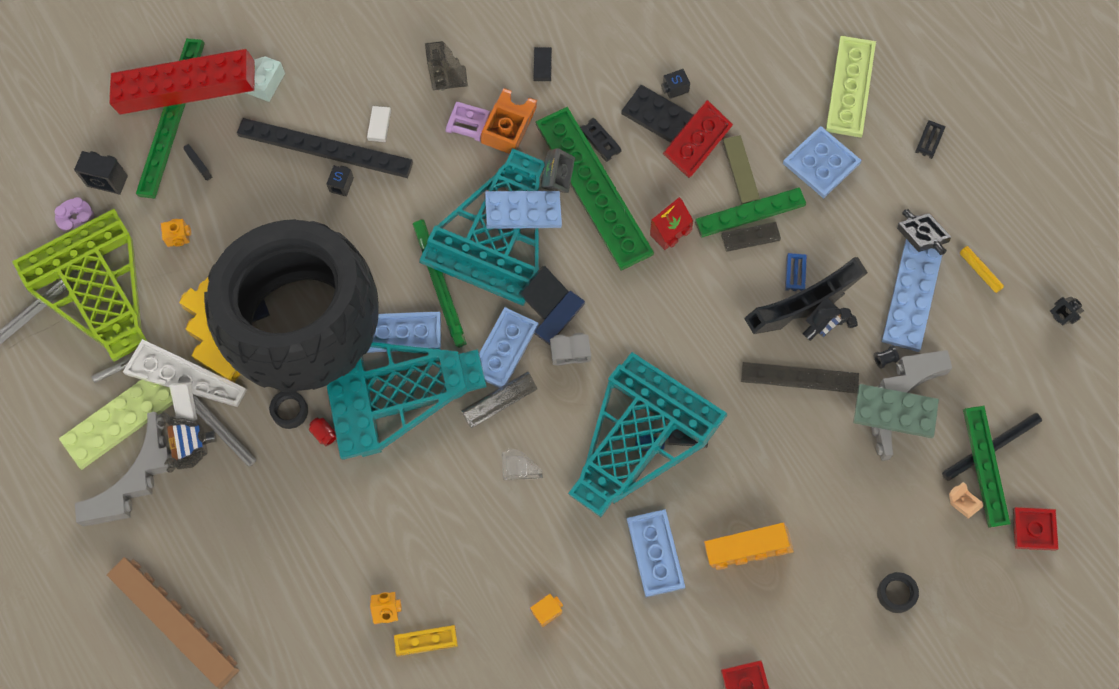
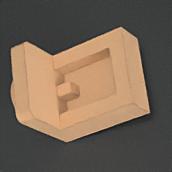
[949,482,983,519]

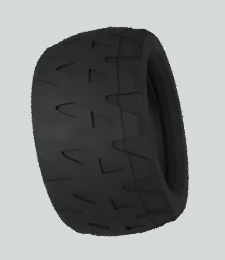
[204,219,379,393]

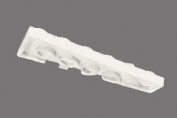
[123,339,247,407]

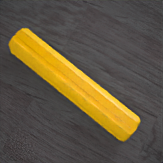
[960,246,1004,293]

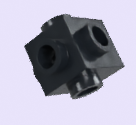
[1050,296,1084,326]

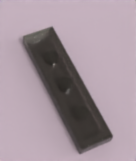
[461,372,538,428]

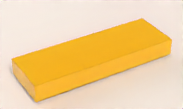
[394,625,458,657]

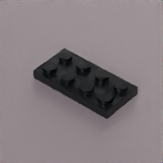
[621,85,694,143]

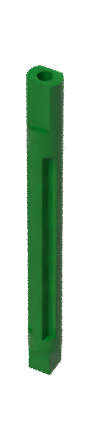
[412,219,467,348]

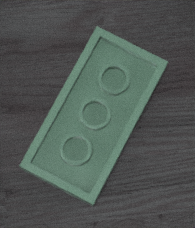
[853,384,939,438]

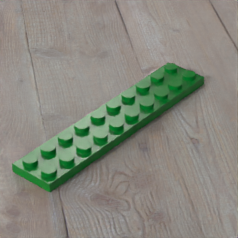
[535,106,654,271]

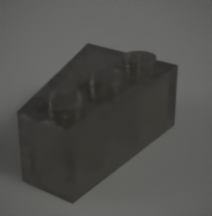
[425,41,468,91]

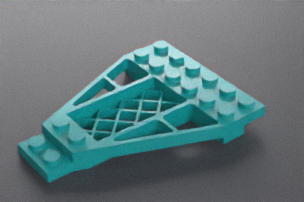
[419,148,545,306]
[327,342,487,460]
[568,352,727,517]

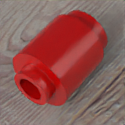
[309,417,337,446]

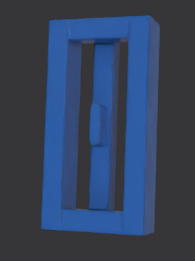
[785,253,807,292]

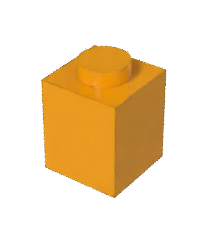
[530,594,563,628]

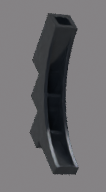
[744,257,868,334]

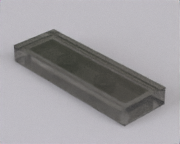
[721,222,781,252]

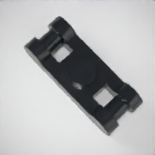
[580,118,622,162]

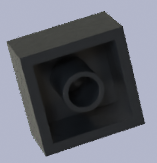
[74,151,128,195]

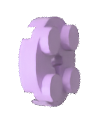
[54,197,94,233]

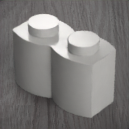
[550,333,591,365]

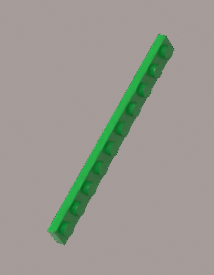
[136,38,205,199]

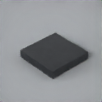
[518,266,569,319]

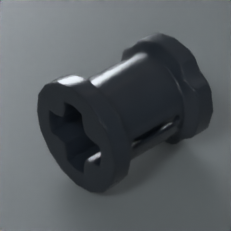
[874,346,900,369]

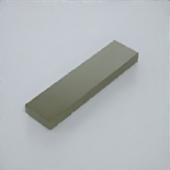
[723,135,760,205]

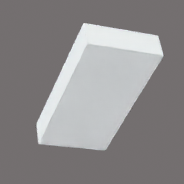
[367,106,391,142]
[170,383,197,422]

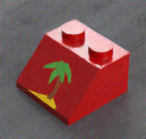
[650,197,693,250]

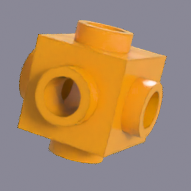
[161,218,192,247]
[370,592,402,624]

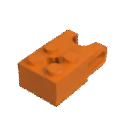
[481,88,537,154]

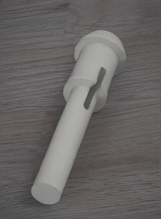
[91,354,133,383]

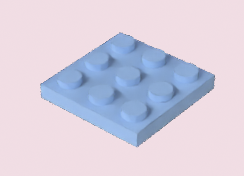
[783,126,862,199]

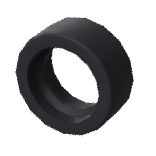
[269,392,309,429]
[877,572,919,613]

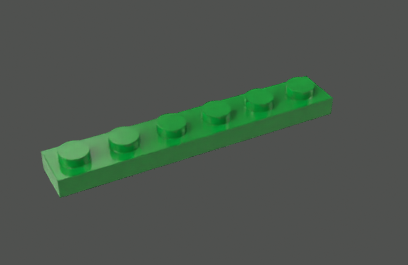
[695,187,806,238]
[963,406,1011,528]

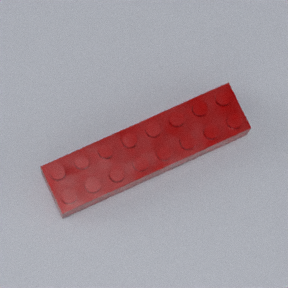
[109,49,255,115]

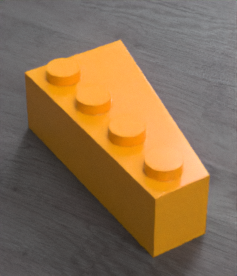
[704,522,794,570]

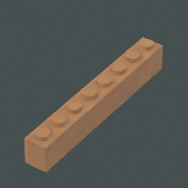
[107,557,240,689]

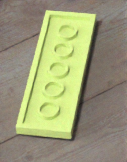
[826,36,876,138]
[59,380,173,470]

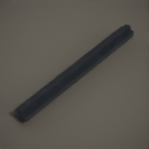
[942,413,1042,481]

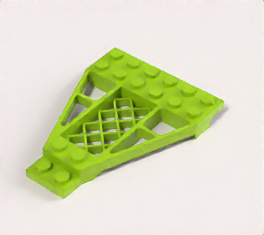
[12,209,148,362]

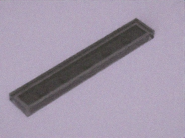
[741,362,859,393]

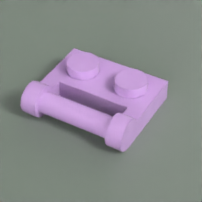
[446,102,490,142]

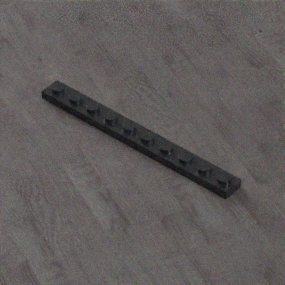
[237,118,413,179]

